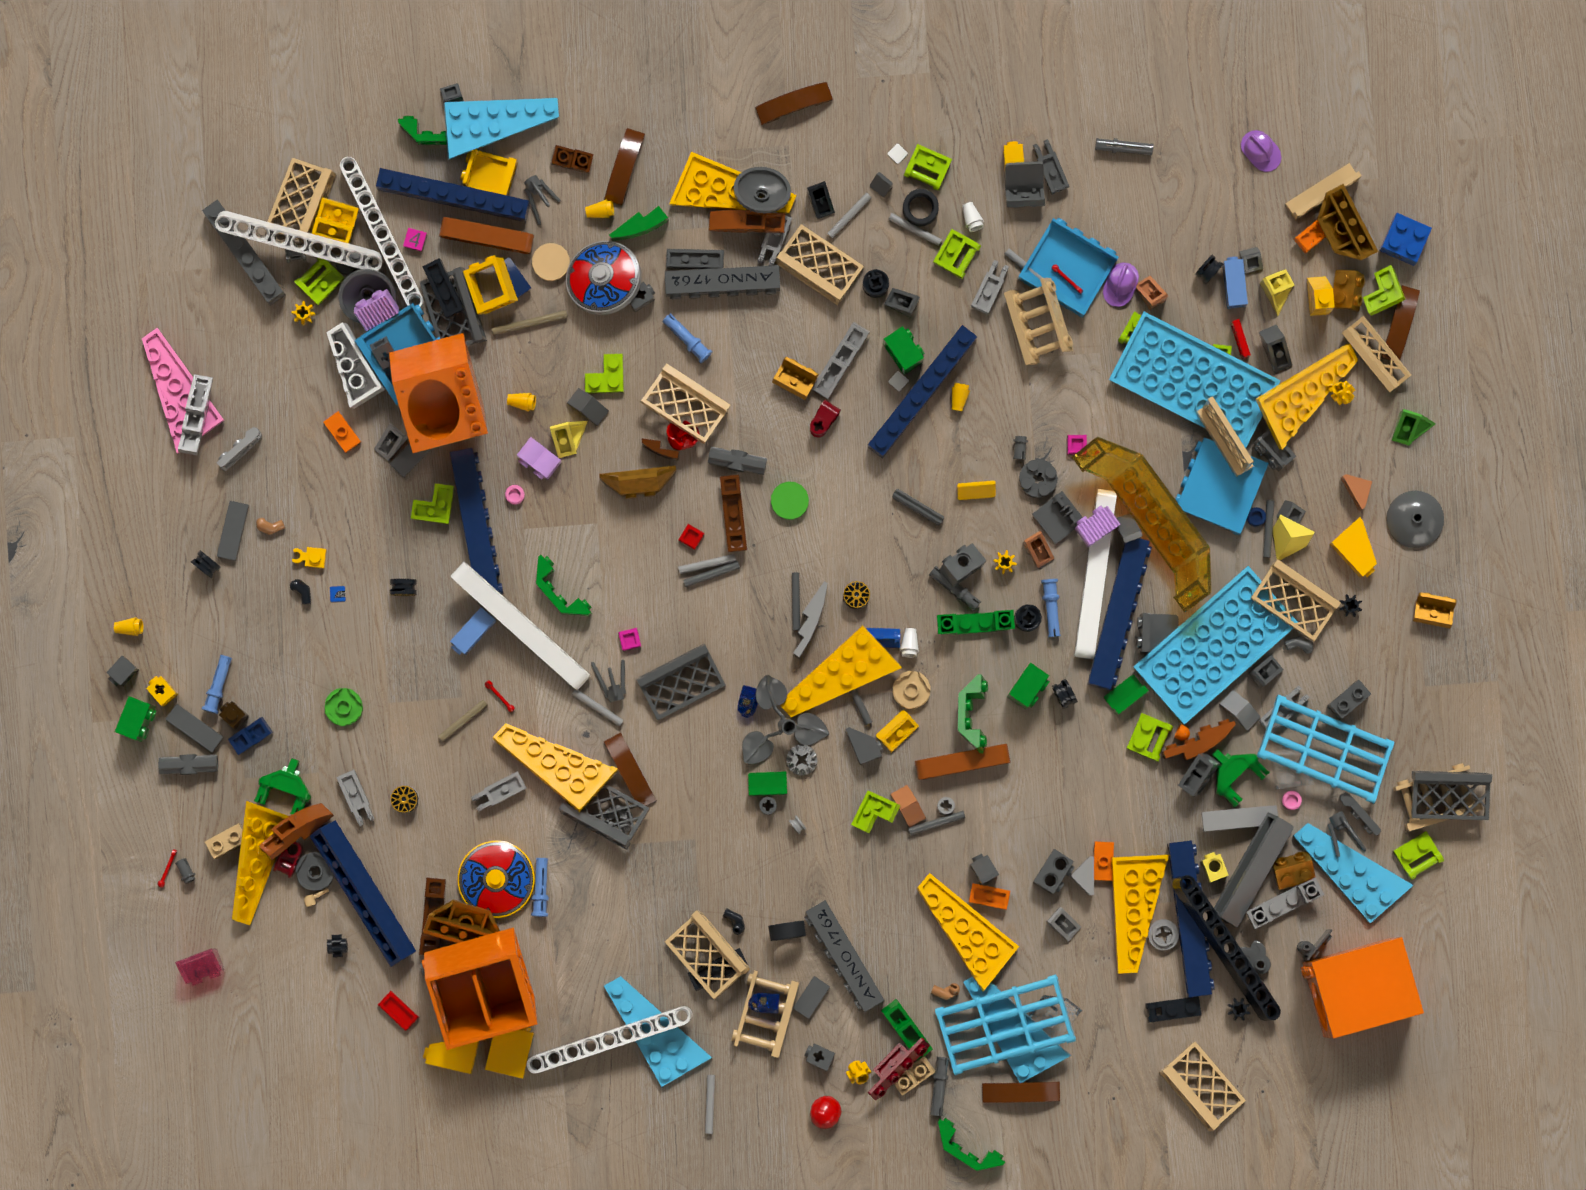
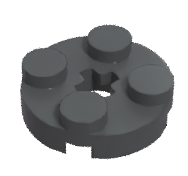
[1019,459,1058,498]
[296,852,334,891]

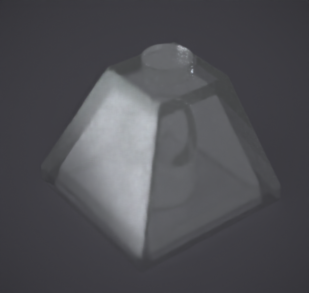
[1271,749,1314,790]
[1029,995,1082,1038]

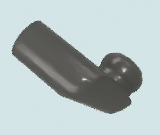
[1284,636,1314,654]

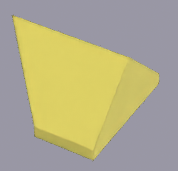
[1260,269,1295,316]
[550,421,588,458]
[1273,515,1314,560]

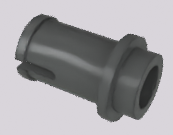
[1013,436,1028,460]
[175,858,196,884]

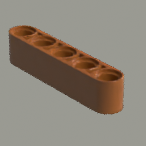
[439,217,534,254]
[915,744,1011,780]

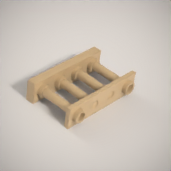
[1004,278,1073,365]
[1393,763,1483,832]
[731,970,799,1058]

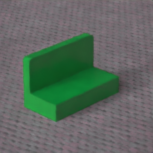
[1104,674,1149,715]
[748,771,787,796]

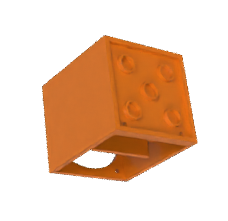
[389,333,488,453]
[421,927,538,1050]
[1301,937,1424,1039]

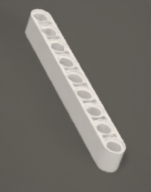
[340,157,424,309]
[215,211,383,271]
[1074,489,1117,660]
[451,562,590,690]
[527,1006,693,1073]

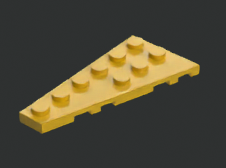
[669,152,797,214]
[1255,343,1358,450]
[780,625,902,717]
[493,723,618,812]
[232,801,289,925]

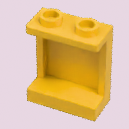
[460,149,518,196]
[485,1027,534,1079]

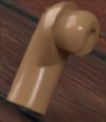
[256,518,285,535]
[931,983,960,1000]

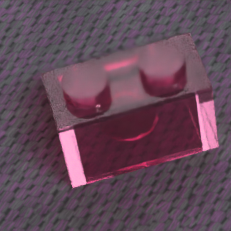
[175,948,225,986]

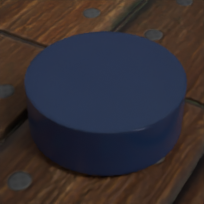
[1247,507,1266,527]

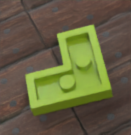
[1363,265,1406,316]
[585,354,624,393]
[410,483,454,524]
[851,790,901,833]

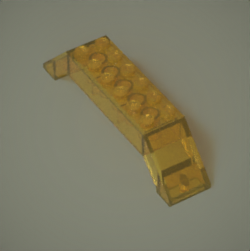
[1072,437,1211,613]

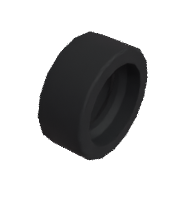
[903,189,939,226]
[768,921,806,941]

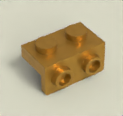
[1333,270,1365,312]
[772,357,819,400]
[1413,592,1457,629]
[1272,851,1316,890]

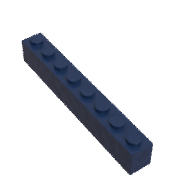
[376,168,530,223]
[867,325,977,459]
[450,448,504,604]
[1087,538,1152,690]
[310,820,416,967]
[1167,840,1215,997]

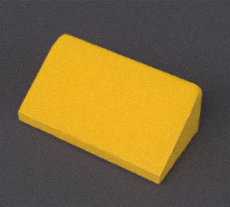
[957,481,996,500]
[876,710,919,753]

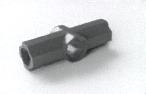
[708,447,767,475]
[158,754,218,775]

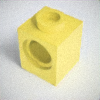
[1201,852,1229,883]

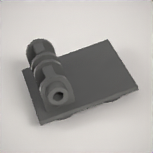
[1032,491,1083,544]
[1297,929,1333,961]

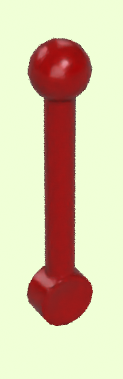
[1052,264,1083,294]
[485,680,515,712]
[157,849,177,887]

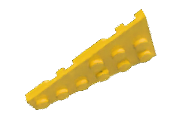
[1111,855,1169,974]
[917,873,1019,991]

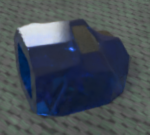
[737,685,758,718]
[748,993,780,1014]

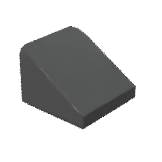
[440,83,464,102]
[870,172,893,197]
[1239,247,1263,273]
[1277,500,1306,524]

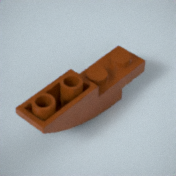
[709,210,786,233]
[1162,719,1236,761]
[259,803,334,860]

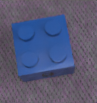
[1379,213,1432,266]

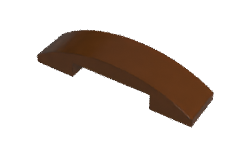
[755,82,833,125]
[604,128,645,206]
[1381,285,1420,361]
[720,474,747,552]
[604,732,657,809]
[419,877,446,955]
[982,1082,1060,1103]

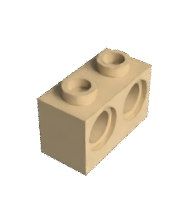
[205,823,243,859]

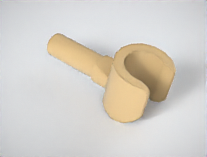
[304,887,329,907]

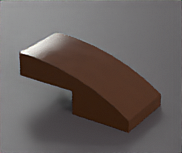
[642,438,679,461]

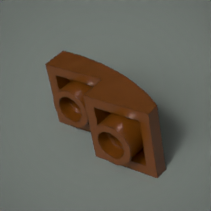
[550,145,594,173]

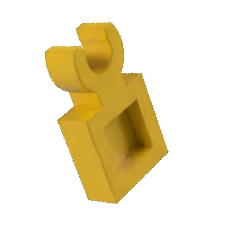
[292,547,327,569]

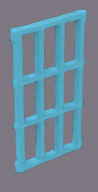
[1257,694,1394,804]
[935,974,1076,1075]

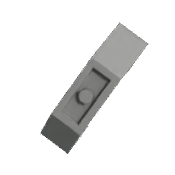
[1246,877,1324,929]

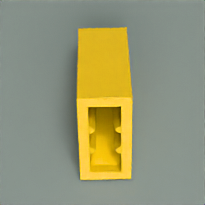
[1307,276,1335,316]
[1329,517,1377,578]
[423,1041,479,1074]

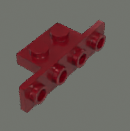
[868,1038,930,1101]

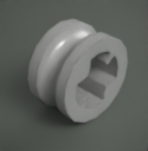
[937,797,955,815]
[789,815,807,834]

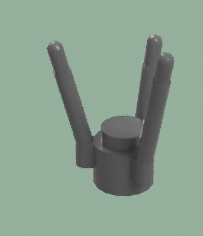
[524,175,561,225]
[591,660,626,702]
[1328,811,1366,857]

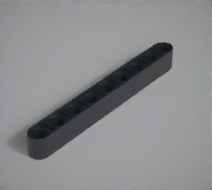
[1172,875,1281,1021]

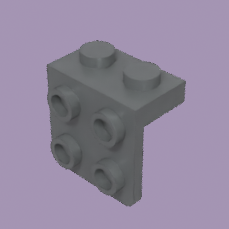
[1005,161,1045,208]
[1253,429,1296,472]
[1137,613,1179,653]

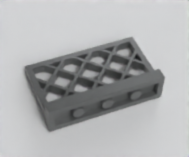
[420,267,487,346]
[636,644,726,720]
[1411,771,1492,820]
[559,784,650,850]

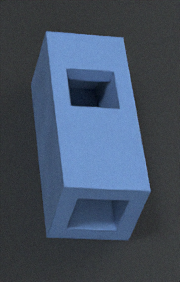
[1222,257,1248,309]
[450,607,496,655]

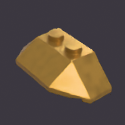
[1317,184,1379,260]
[599,466,676,499]
[423,899,500,943]

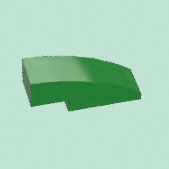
[609,206,669,241]
[881,999,933,1060]

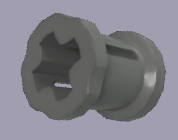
[285,244,306,263]
[759,797,777,815]

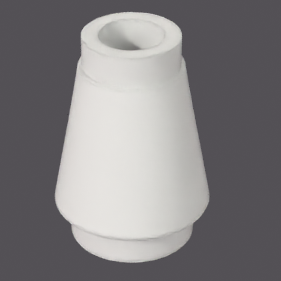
[962,202,984,232]
[900,628,919,658]

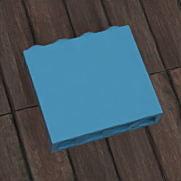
[1017,218,1119,318]
[355,303,441,405]
[1173,437,1269,536]

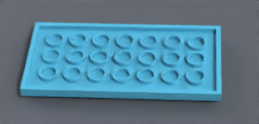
[1109,311,1281,448]
[1133,566,1298,725]

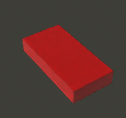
[1230,319,1251,359]
[378,991,419,1031]

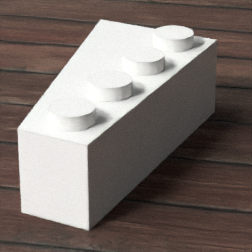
[327,322,386,409]

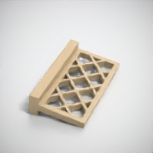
[267,158,336,243]
[775,224,864,306]
[640,363,730,444]
[1196,396,1254,477]
[1250,559,1341,642]
[665,910,750,1000]
[1159,1042,1246,1132]

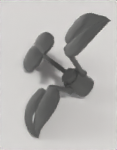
[742,675,829,764]

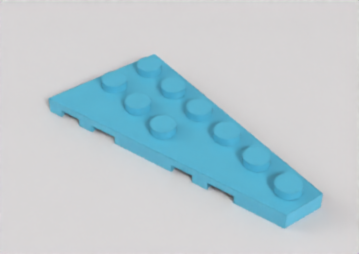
[444,98,559,160]
[1293,823,1413,923]
[604,976,712,1087]
[963,976,1071,1083]

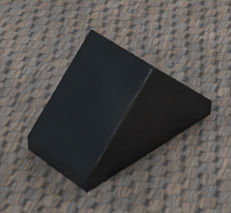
[807,181,835,219]

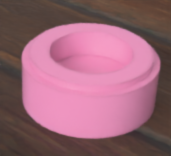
[505,485,525,505]
[1282,791,1302,810]

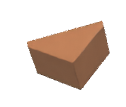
[1136,276,1168,310]
[1341,474,1372,511]
[1023,531,1054,568]
[891,785,926,828]

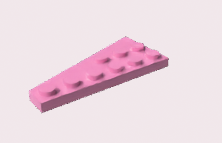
[142,328,225,454]

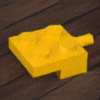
[312,197,359,251]

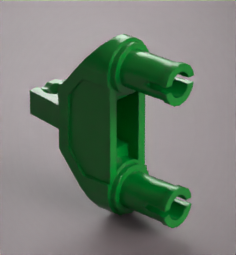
[1212,749,1270,808]
[254,758,312,815]

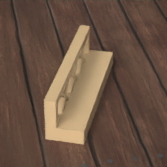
[1285,163,1362,220]
[1342,316,1411,392]

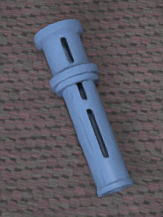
[662,313,713,363]
[1041,579,1061,637]
[201,655,232,714]
[531,858,549,917]

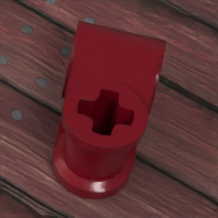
[810,400,841,438]
[273,841,303,879]

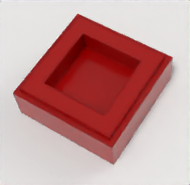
[678,524,705,550]

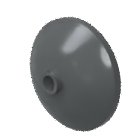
[733,167,791,213]
[338,269,396,323]
[1386,491,1444,548]

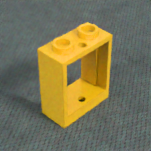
[463,255,518,314]

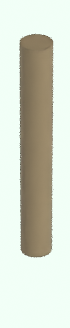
[439,700,488,742]

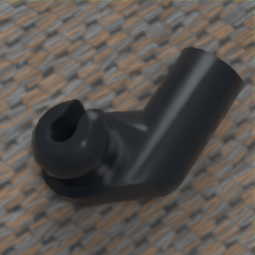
[290,579,311,605]
[722,908,745,935]

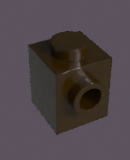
[219,701,249,729]

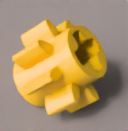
[291,301,316,326]
[1331,381,1355,405]
[993,550,1017,575]
[846,1060,871,1084]

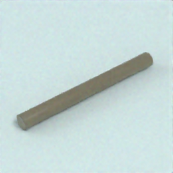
[492,310,568,335]

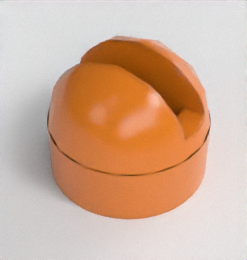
[1174,724,1190,741]

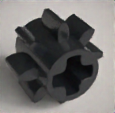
[1339,594,1362,618]
[327,934,348,958]
[1227,998,1251,1021]

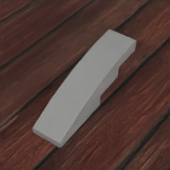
[812,322,870,399]
[178,374,213,455]
[793,581,828,658]
[1201,805,1278,832]

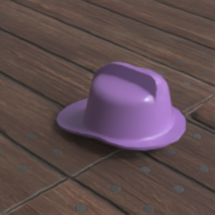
[1241,130,1282,172]
[1103,262,1139,307]

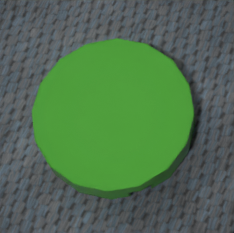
[771,482,809,520]
[325,688,363,726]

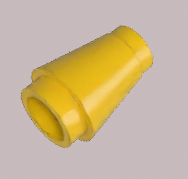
[585,199,614,218]
[952,383,970,411]
[507,393,536,412]
[114,617,144,636]

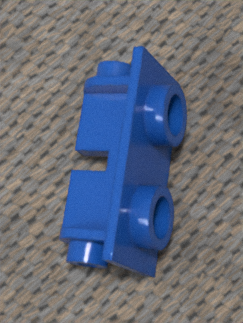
[866,628,900,648]

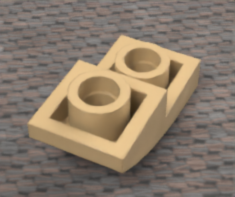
[894,1056,935,1096]

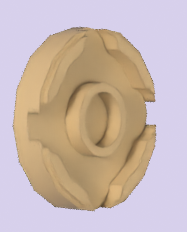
[532,243,570,281]
[892,671,930,709]

